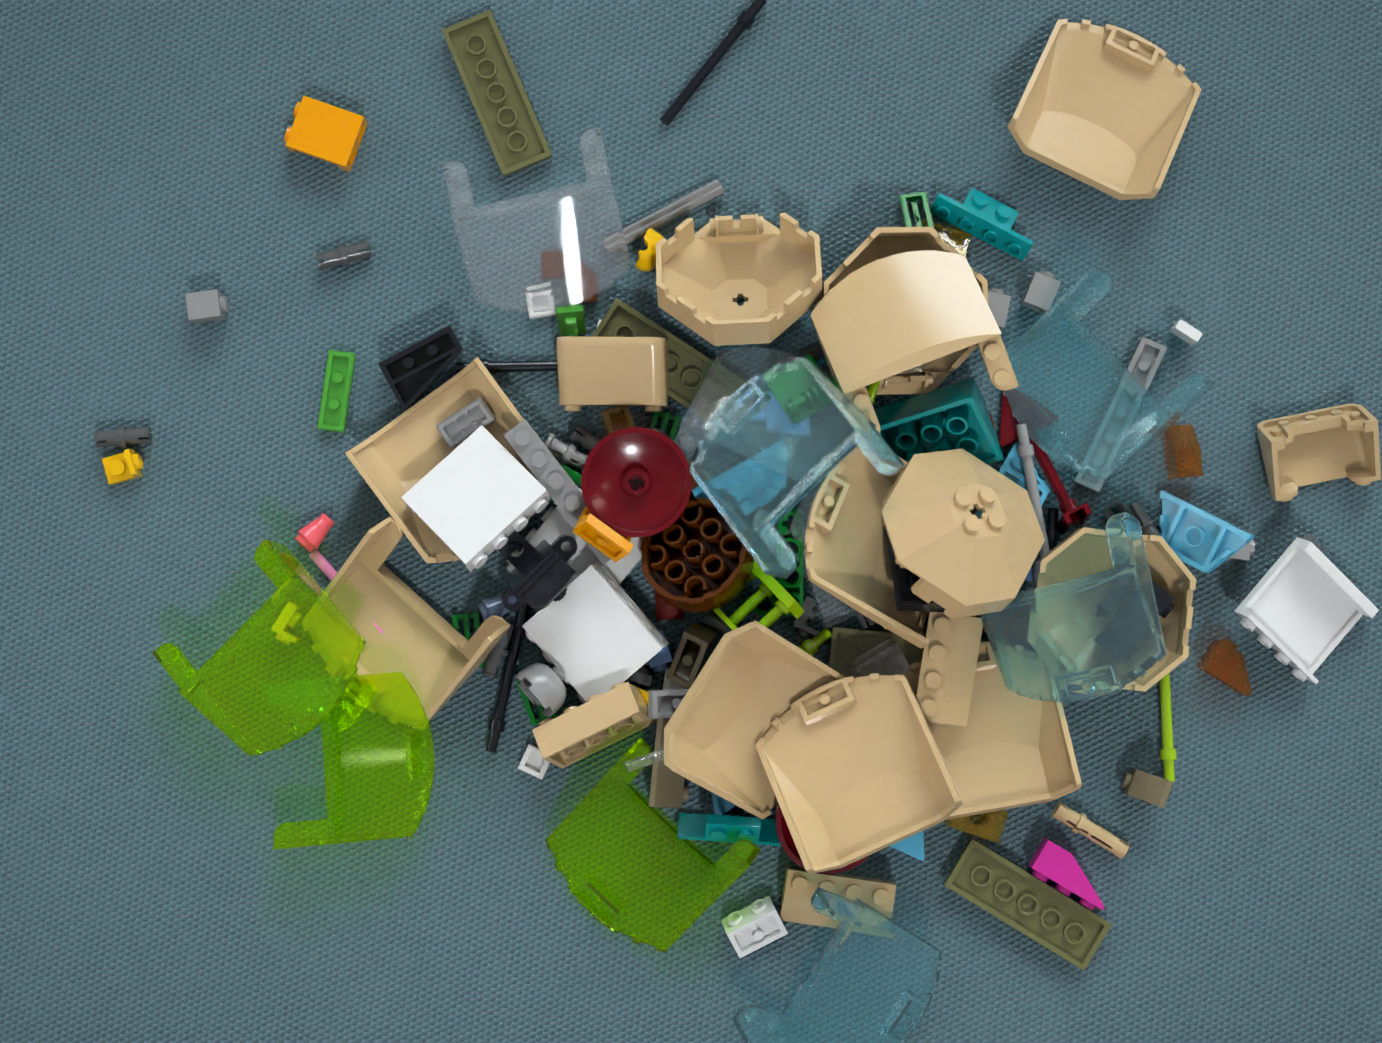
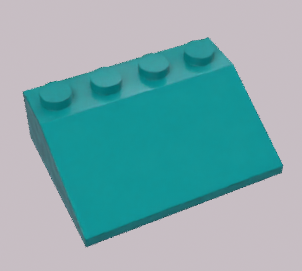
[874,378,1003,464]

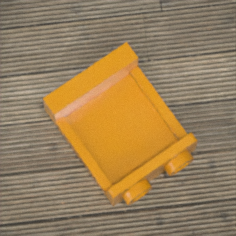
[284,95,368,172]
[573,506,633,563]

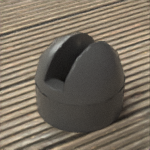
[1105,500,1127,522]

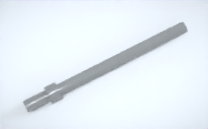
[1016,423,1050,559]

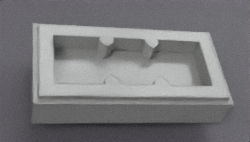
[436,396,496,449]

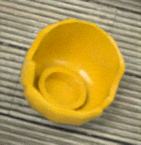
[635,228,664,272]

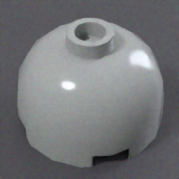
[514,663,566,718]

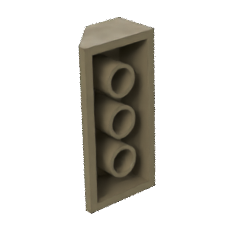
[649,718,689,808]

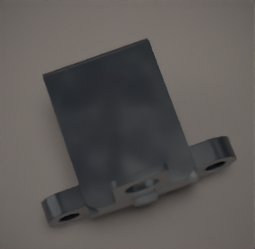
[498,531,577,612]

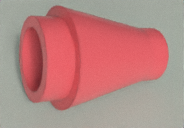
[295,513,334,553]

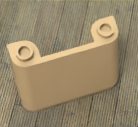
[556,336,669,412]
[1257,404,1381,502]

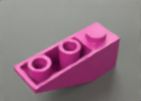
[1028,838,1105,910]

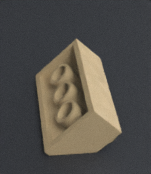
[916,612,984,727]
[532,682,657,769]
[779,866,896,936]

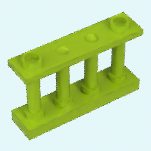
[713,558,805,630]

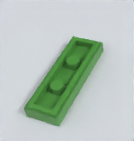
[317,350,357,433]

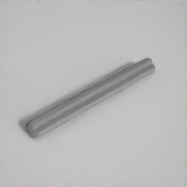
[603,180,724,253]

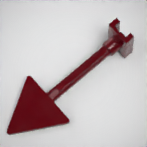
[999,389,1092,535]

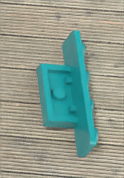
[930,188,1034,261]
[677,813,781,846]

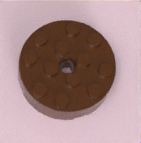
[640,498,754,612]

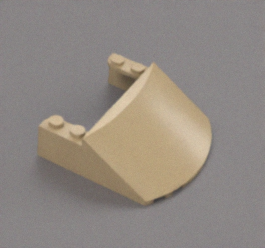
[810,250,1019,446]
[302,517,511,731]

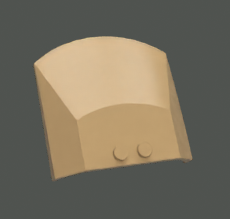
[1007,19,1202,200]
[345,357,540,563]
[805,442,980,648]
[664,620,846,820]
[901,642,1082,820]
[755,673,963,874]

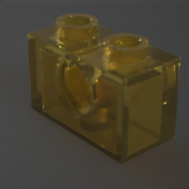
[944,810,1009,843]

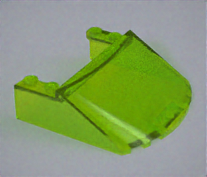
[152,539,366,756]
[262,672,434,850]
[546,737,761,952]

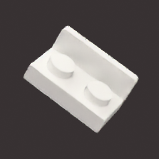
[721,896,788,958]

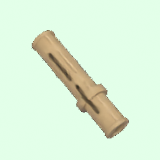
[1051,802,1130,859]

